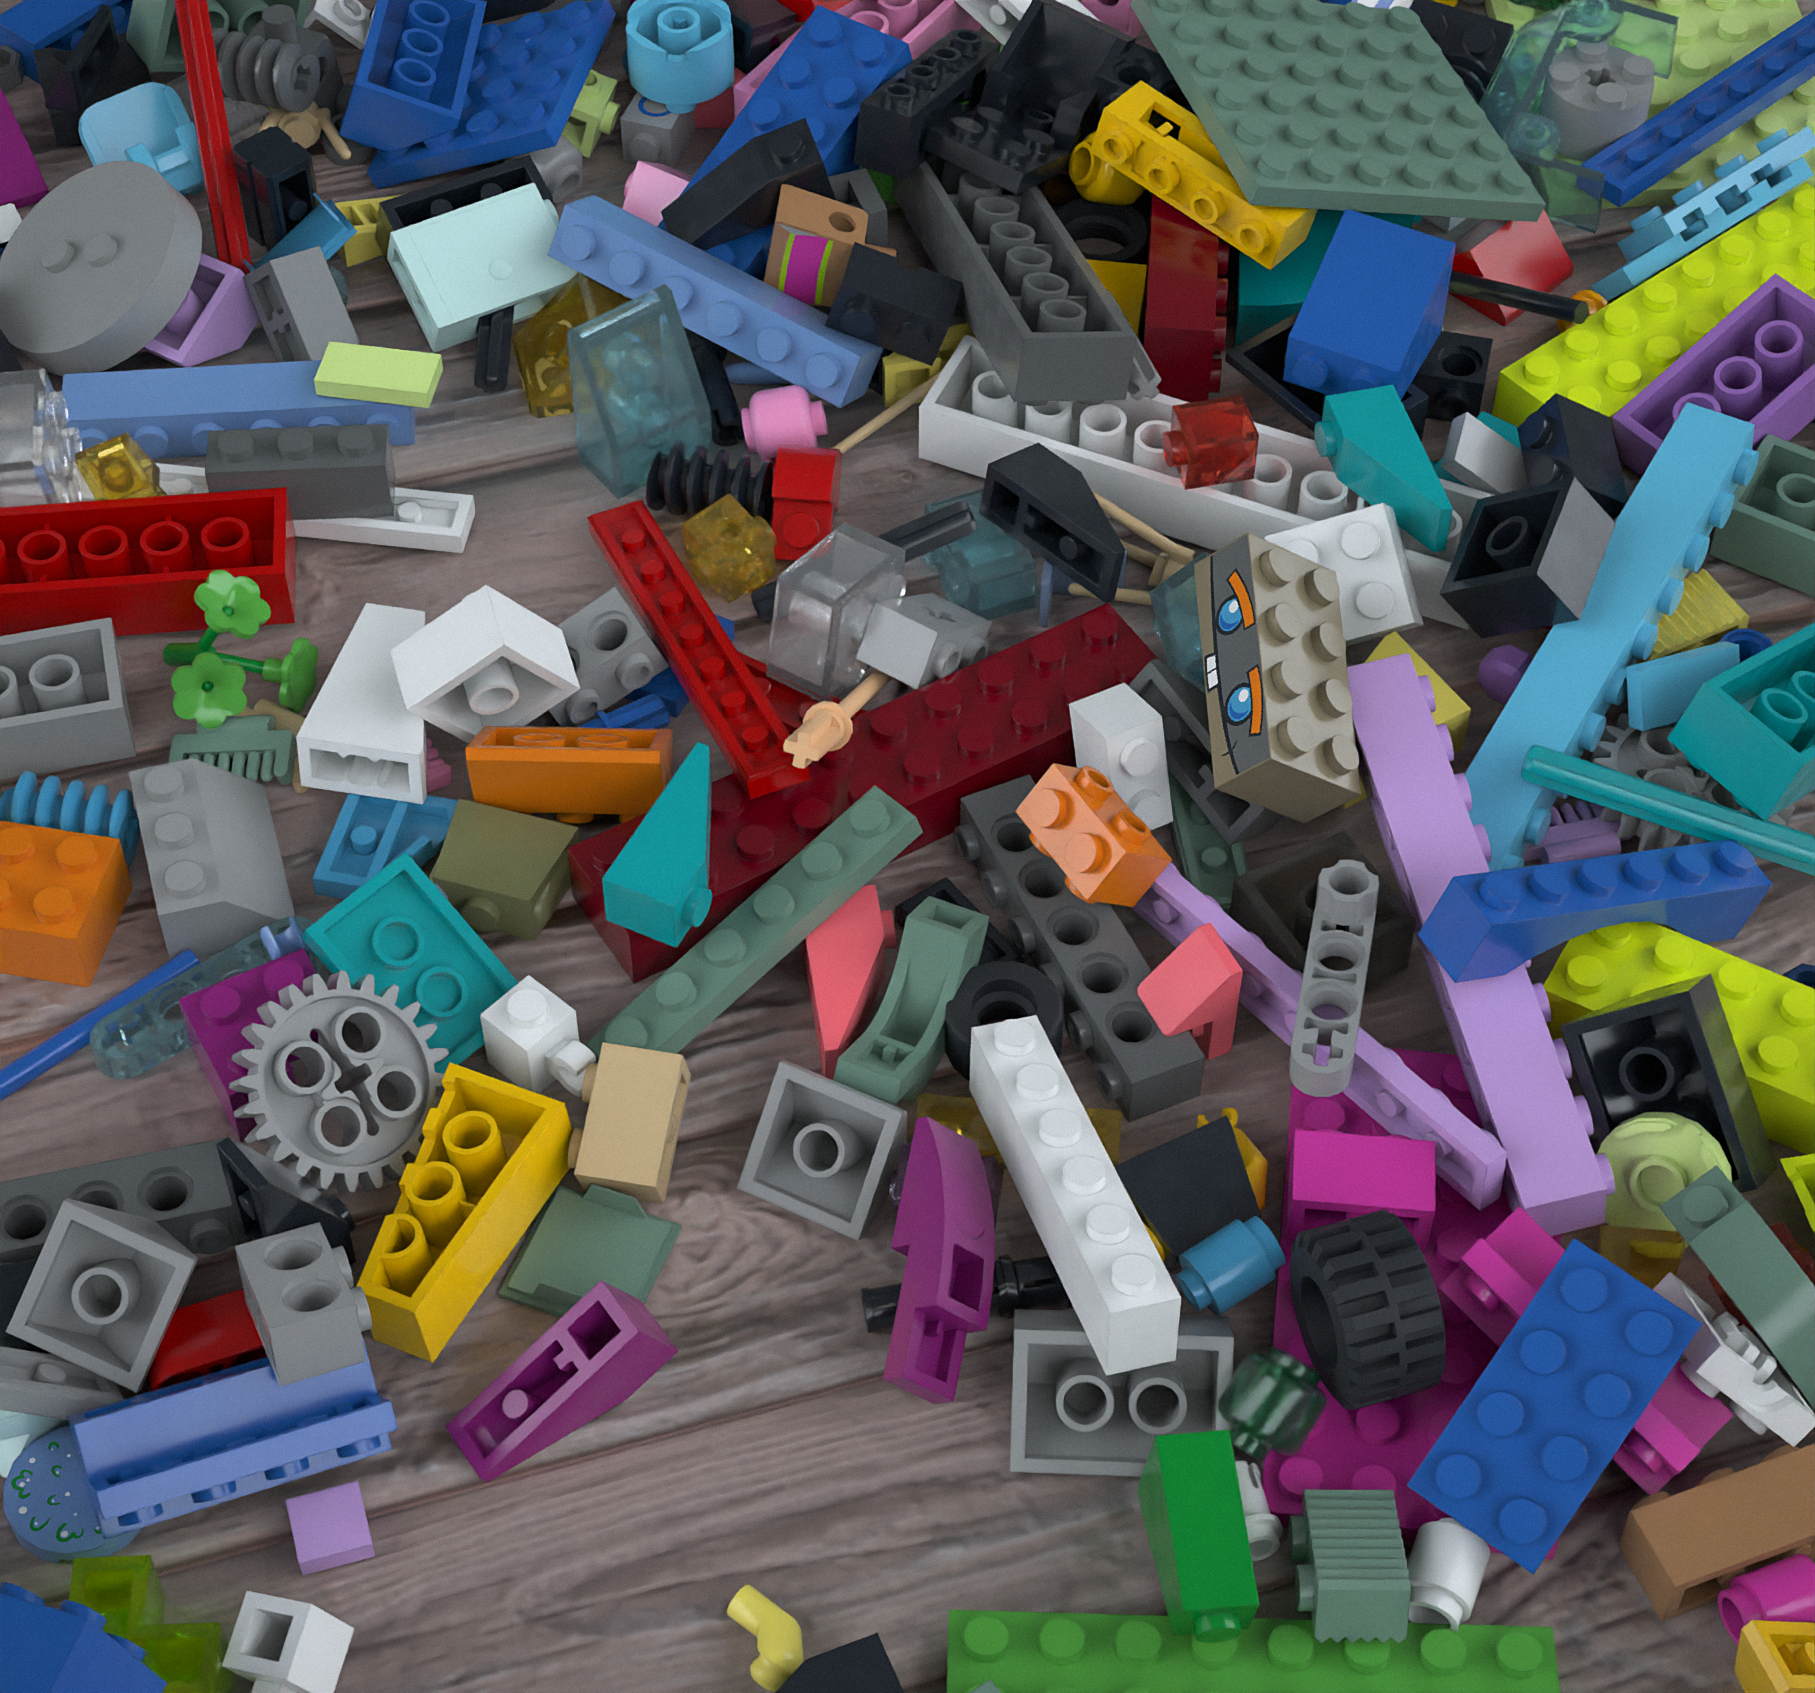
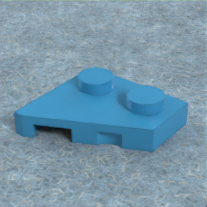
[312,793,458,899]

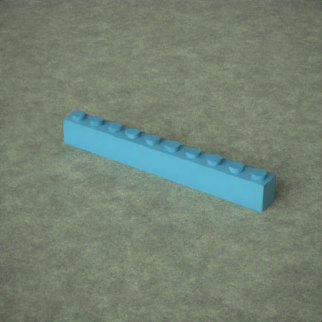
[1464,402,1759,871]

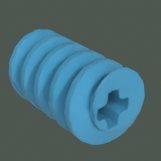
[0,771,140,868]

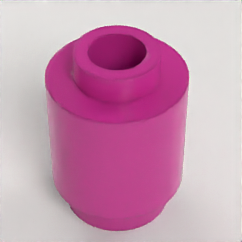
[1718,1553,1815,1645]

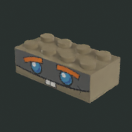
[1194,532,1361,823]

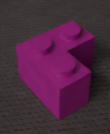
[178,948,318,1142]

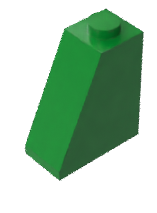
[1137,1429,1260,1643]

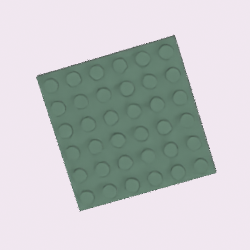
[1130,0,1546,222]

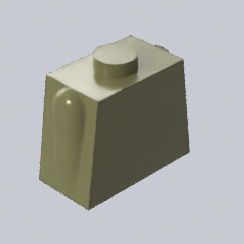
[429,798,580,941]

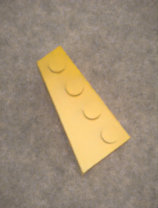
[356,1062,573,1363]

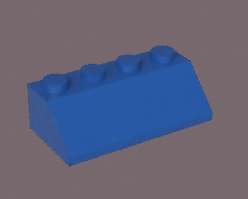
[339,0,487,153]

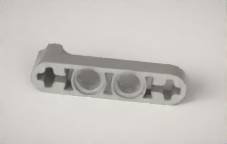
[1289,860,1379,1097]

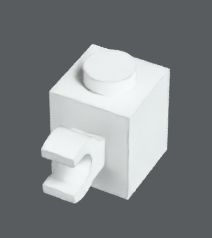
[480,975,596,1097]
[222,1591,354,1693]

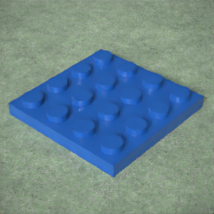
[367,0,616,189]

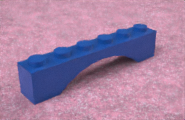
[1417,839,1773,983]

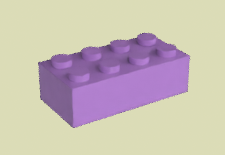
[1612,273,1815,477]

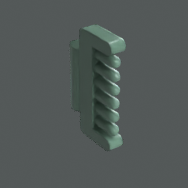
[168,715,297,785]

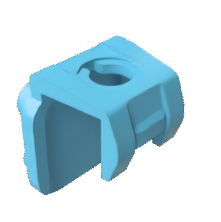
[78,82,206,196]

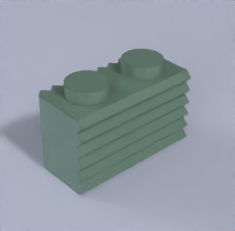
[1288,1489,1411,1643]

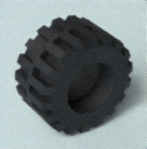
[1290,1210,1446,1410]

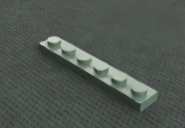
[584,785,923,1062]

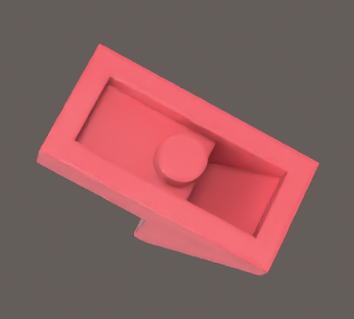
[1137,922,1243,1060]

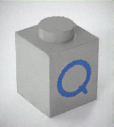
[620,91,695,169]

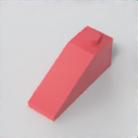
[801,885,896,1080]

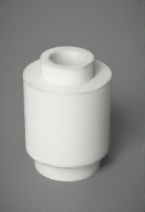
[1407,1518,1490,1632]

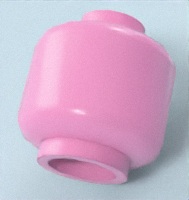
[741,385,828,464]

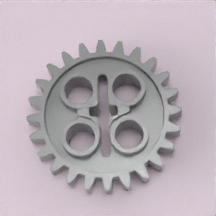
[1590,713,1795,859]
[229,970,449,1195]

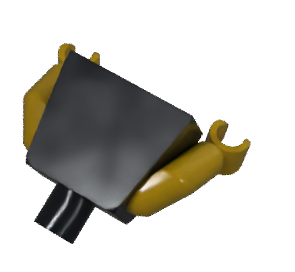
[1114,1107,1268,1273]

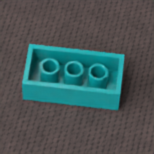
[1667,622,1815,821]

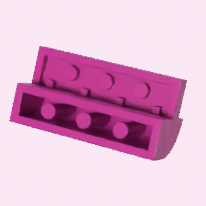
[1438,1206,1734,1495]

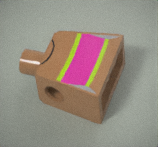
[764,184,896,307]

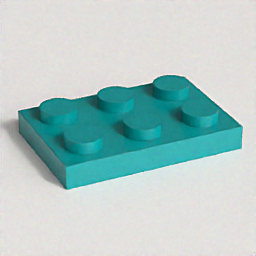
[301,852,518,1074]

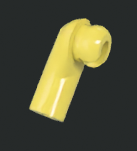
[727,1584,804,1692]

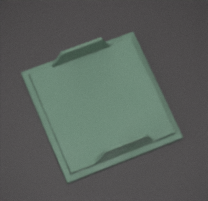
[498,1183,682,1318]

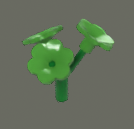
[163,570,318,729]

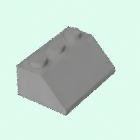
[129,758,296,960]
[1010,1309,1234,1477]

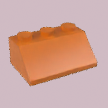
[466,726,673,823]

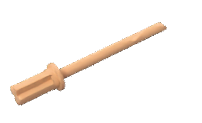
[783,669,894,769]

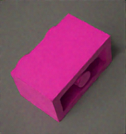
[1286,1129,1435,1250]

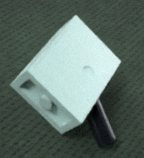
[387,182,584,393]

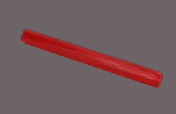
[174,0,252,275]

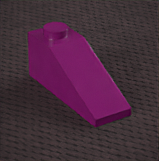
[445,1280,678,1482]

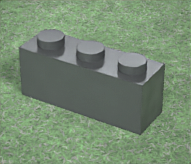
[205,424,396,520]

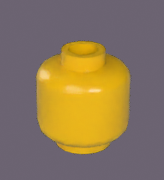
[1069,131,1146,206]

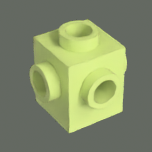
[562,69,621,158]

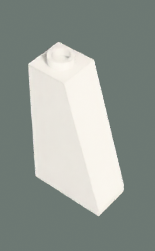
[296,603,428,804]

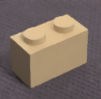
[568,1042,691,1204]

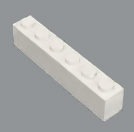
[969,1015,1181,1376]

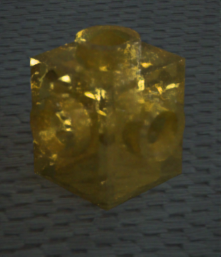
[682,493,777,604]

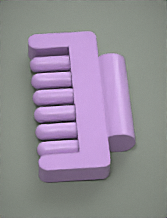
[1522,800,1633,864]

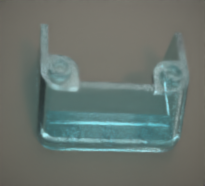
[1478,0,1679,234]

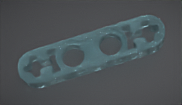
[90,916,323,1080]

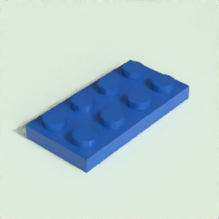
[1406,1238,1702,1575]

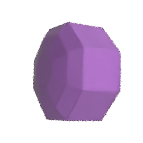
[1477,645,1533,705]

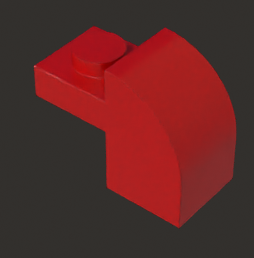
[769,445,842,564]

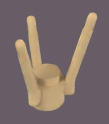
[259,101,351,160]
[1068,491,1200,613]

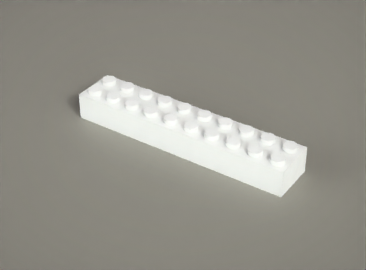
[919,335,1494,630]

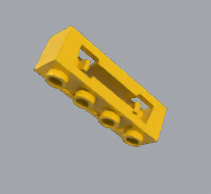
[1090,81,1318,270]

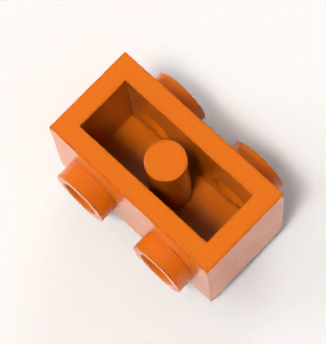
[1015,763,1172,907]

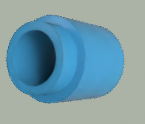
[1175,1216,1286,1316]

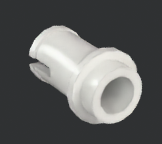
[1235,1461,1283,1561]

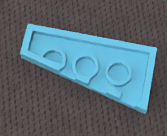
[1617,125,1815,262]
[1591,156,1814,301]

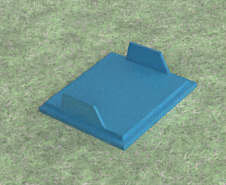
[243,193,358,272]

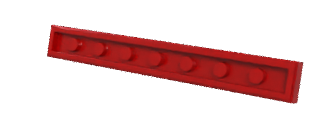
[587,500,810,800]

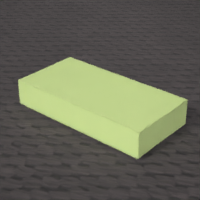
[314,341,443,408]

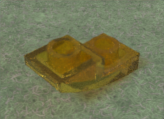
[75,433,168,500]

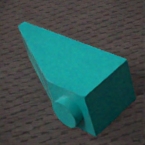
[1314,385,1453,553]
[602,742,712,948]

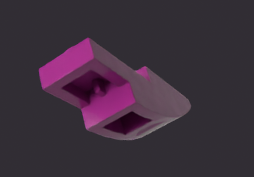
[883,1116,995,1404]

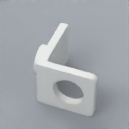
[303,0,371,50]

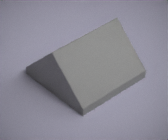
[737,1060,907,1240]
[6,1199,198,1392]

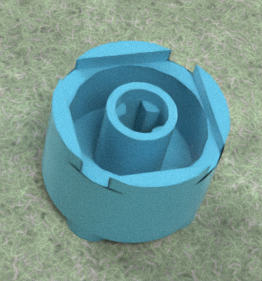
[626,0,735,114]

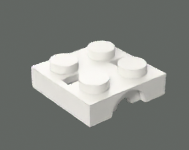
[1653,1272,1815,1447]

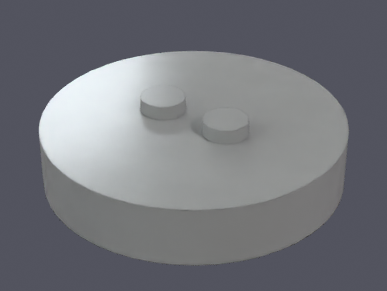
[0,161,202,376]

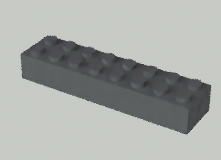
[892,139,1137,406]

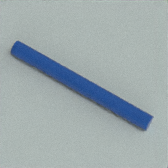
[0,949,202,1102]

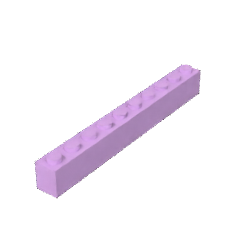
[1347,653,1615,1236]

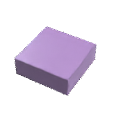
[286,1481,375,1576]

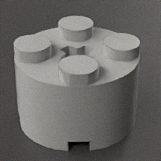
[1538,35,1655,162]

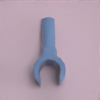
[260,917,311,960]

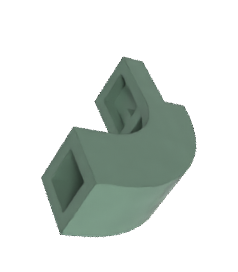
[833,896,990,1105]
[1659,1165,1815,1411]

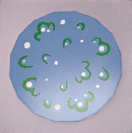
[3,1426,143,1564]

